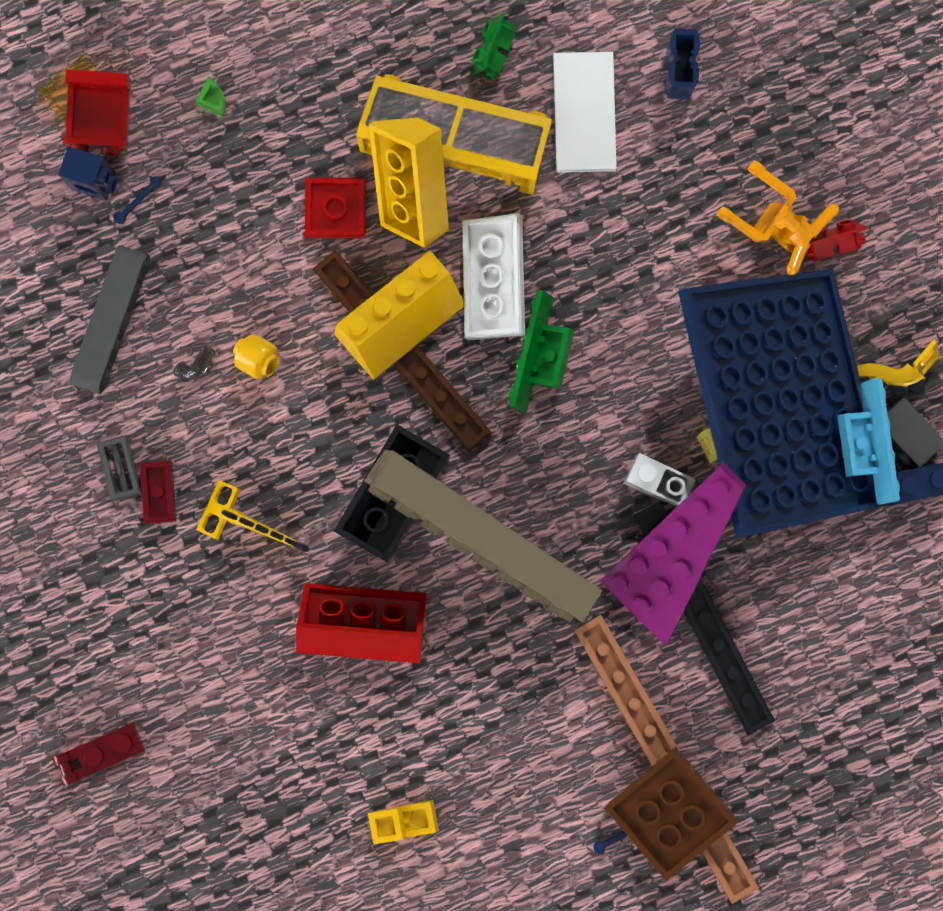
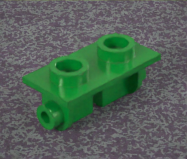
[471,14,516,81]

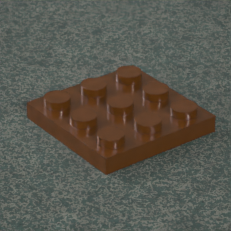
[604,746,739,881]

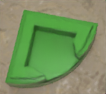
[195,76,226,117]

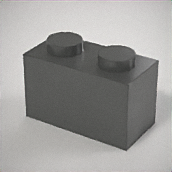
[887,398,943,469]

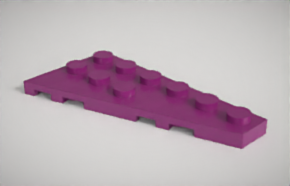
[600,463,746,646]

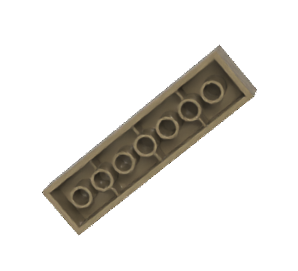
[364,450,603,623]

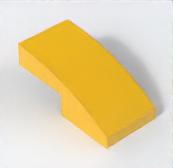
[368,800,439,844]

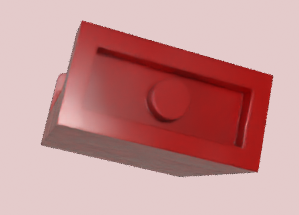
[63,69,131,156]

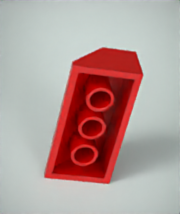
[296,583,427,663]

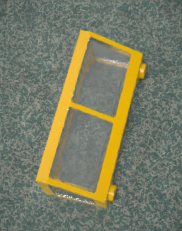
[356,74,552,195]

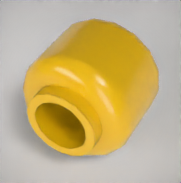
[233,334,280,379]

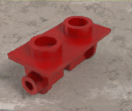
[805,219,866,262]

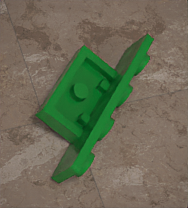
[509,290,575,414]

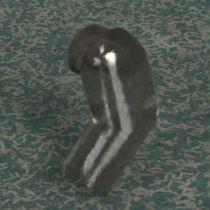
[173,346,216,382]

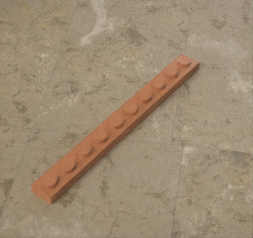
[574,615,759,904]

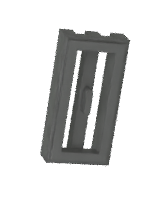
[97,435,142,502]

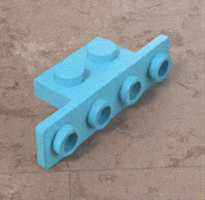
[837,378,900,505]

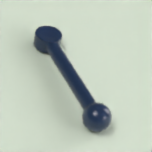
[113,176,162,224]
[593,831,627,854]

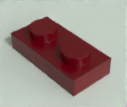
[140,460,177,525]

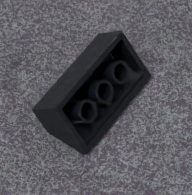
[334,424,451,563]

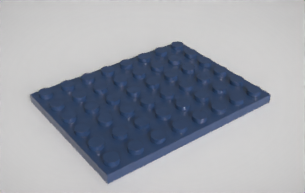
[678,269,891,539]

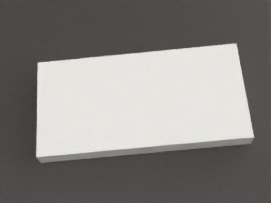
[553,52,617,173]
[462,213,525,340]

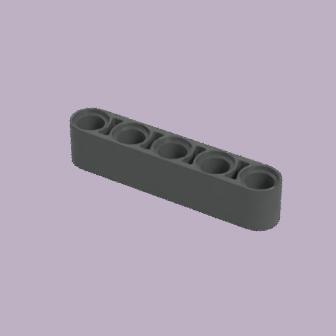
[70,245,150,394]

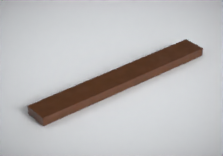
[313,250,492,452]

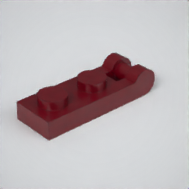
[52,722,146,787]

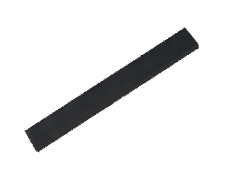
[633,501,775,735]

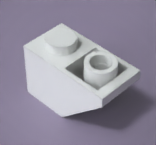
[623,453,696,506]

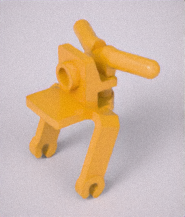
[716,161,839,276]

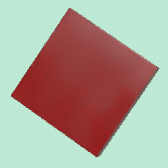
[305,178,366,239]

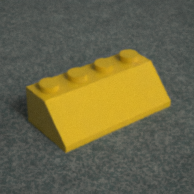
[369,117,449,248]
[334,251,464,380]

